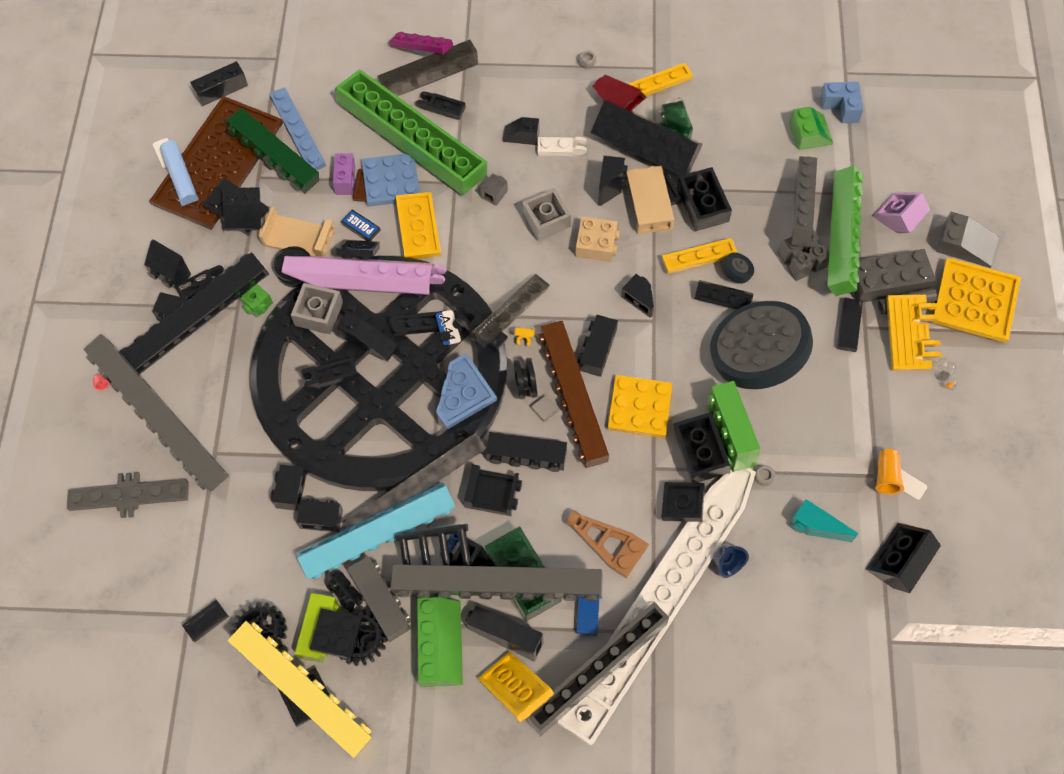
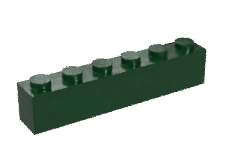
[226,108,319,194]

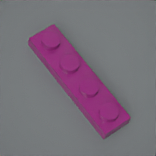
[389,32,453,54]

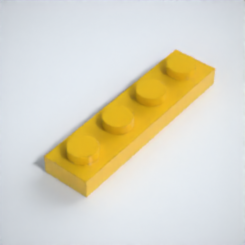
[629,63,693,96]
[662,238,738,274]

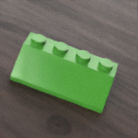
[417,597,463,687]

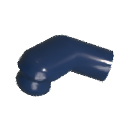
[440,533,459,561]

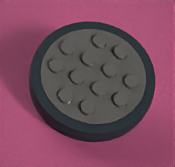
[710,301,813,389]

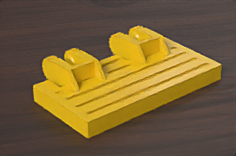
[886,295,942,371]

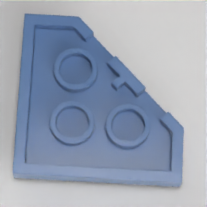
[436,353,497,429]

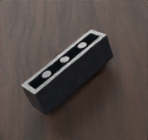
[486,432,567,472]

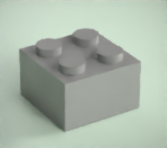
[522,188,571,241]
[291,283,343,334]

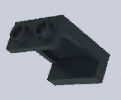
[464,464,522,516]

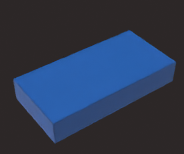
[577,598,599,636]

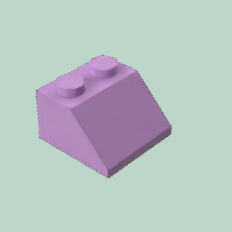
[873,192,930,233]

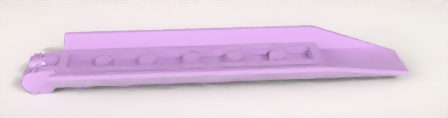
[282,256,446,295]

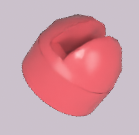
[93,374,110,390]

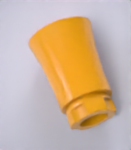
[875,449,904,495]

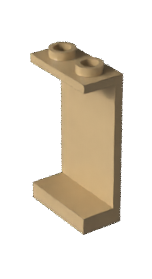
[626,166,674,234]
[258,207,335,256]

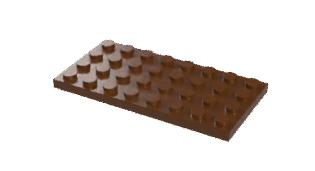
[149,96,283,230]

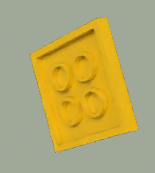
[608,375,673,438]

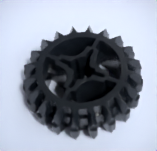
[230,602,288,656]
[339,609,388,666]

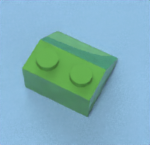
[790,107,833,150]

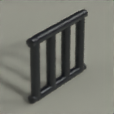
[395,524,471,566]

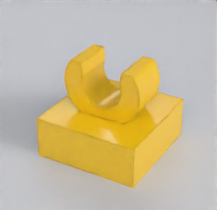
[515,327,536,346]

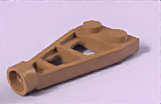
[566,510,649,579]

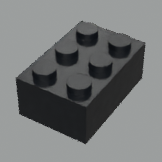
[677,167,732,232]
[673,412,730,483]

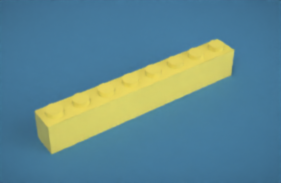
[228,621,373,758]

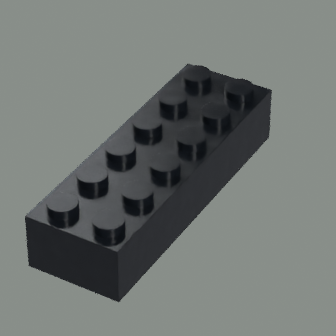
[590,100,703,176]

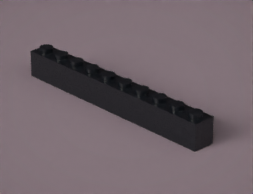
[106,252,269,383]

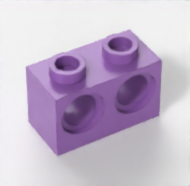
[333,153,356,195]

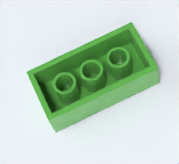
[706,381,761,472]

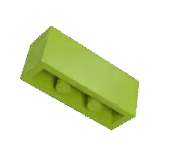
[295,593,340,663]

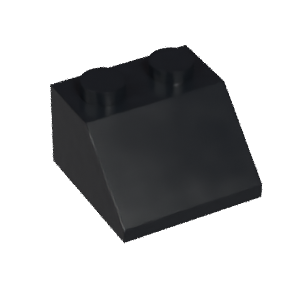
[598,155,628,206]
[222,187,261,230]
[144,239,191,289]

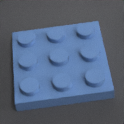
[362,154,420,207]

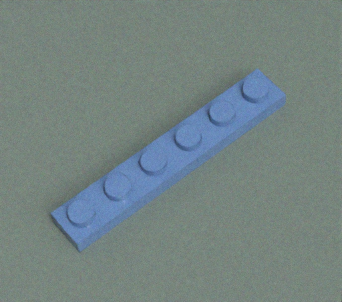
[269,87,326,170]

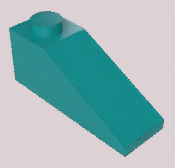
[790,499,858,542]

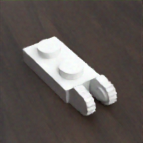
[538,137,587,156]

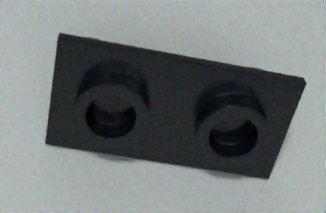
[325,571,364,613]

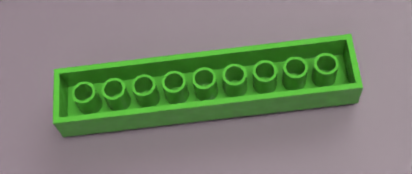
[335,69,487,195]

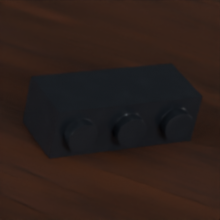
[190,61,248,107]
[577,314,618,377]

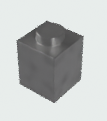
[481,173,508,206]

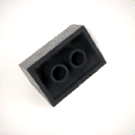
[867,523,941,593]

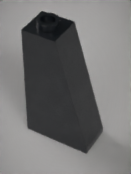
[465,606,544,662]

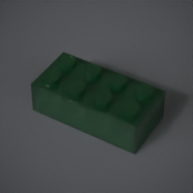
[484,526,562,622]

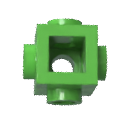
[240,284,273,318]

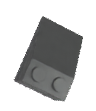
[936,211,999,268]

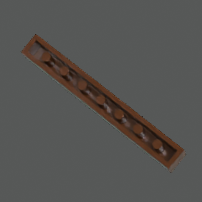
[538,320,609,468]

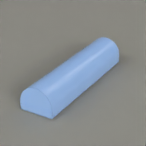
[160,140,199,206]

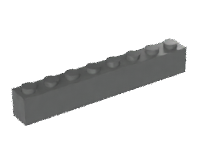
[526,602,669,737]

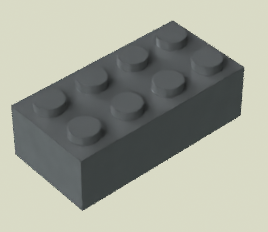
[855,249,936,303]

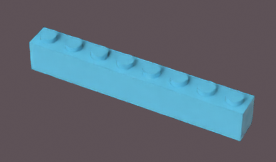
[296,482,455,579]

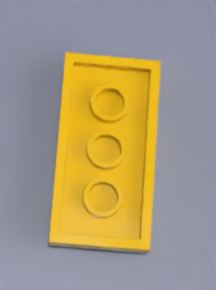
[396,192,441,259]
[478,652,554,723]

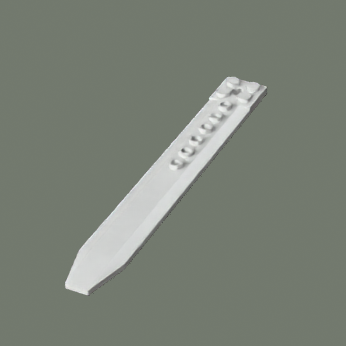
[557,468,756,747]

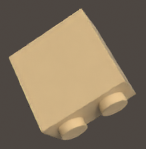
[576,217,620,262]

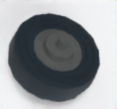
[722,252,754,284]

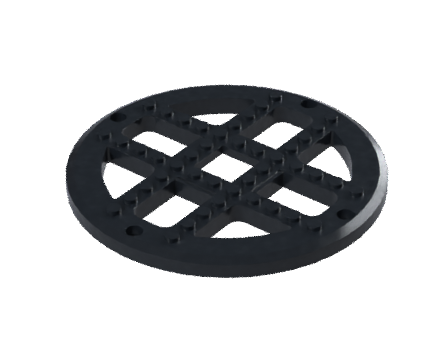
[250,256,507,492]

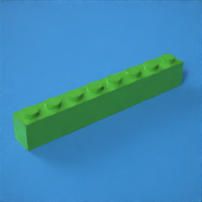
[828,165,864,296]

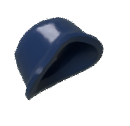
[713,543,749,578]

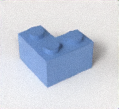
[820,82,863,123]

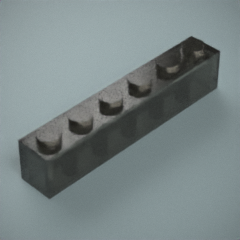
[377,40,478,96]

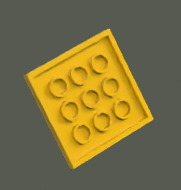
[931,257,1021,343]

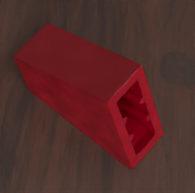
[592,75,647,111]

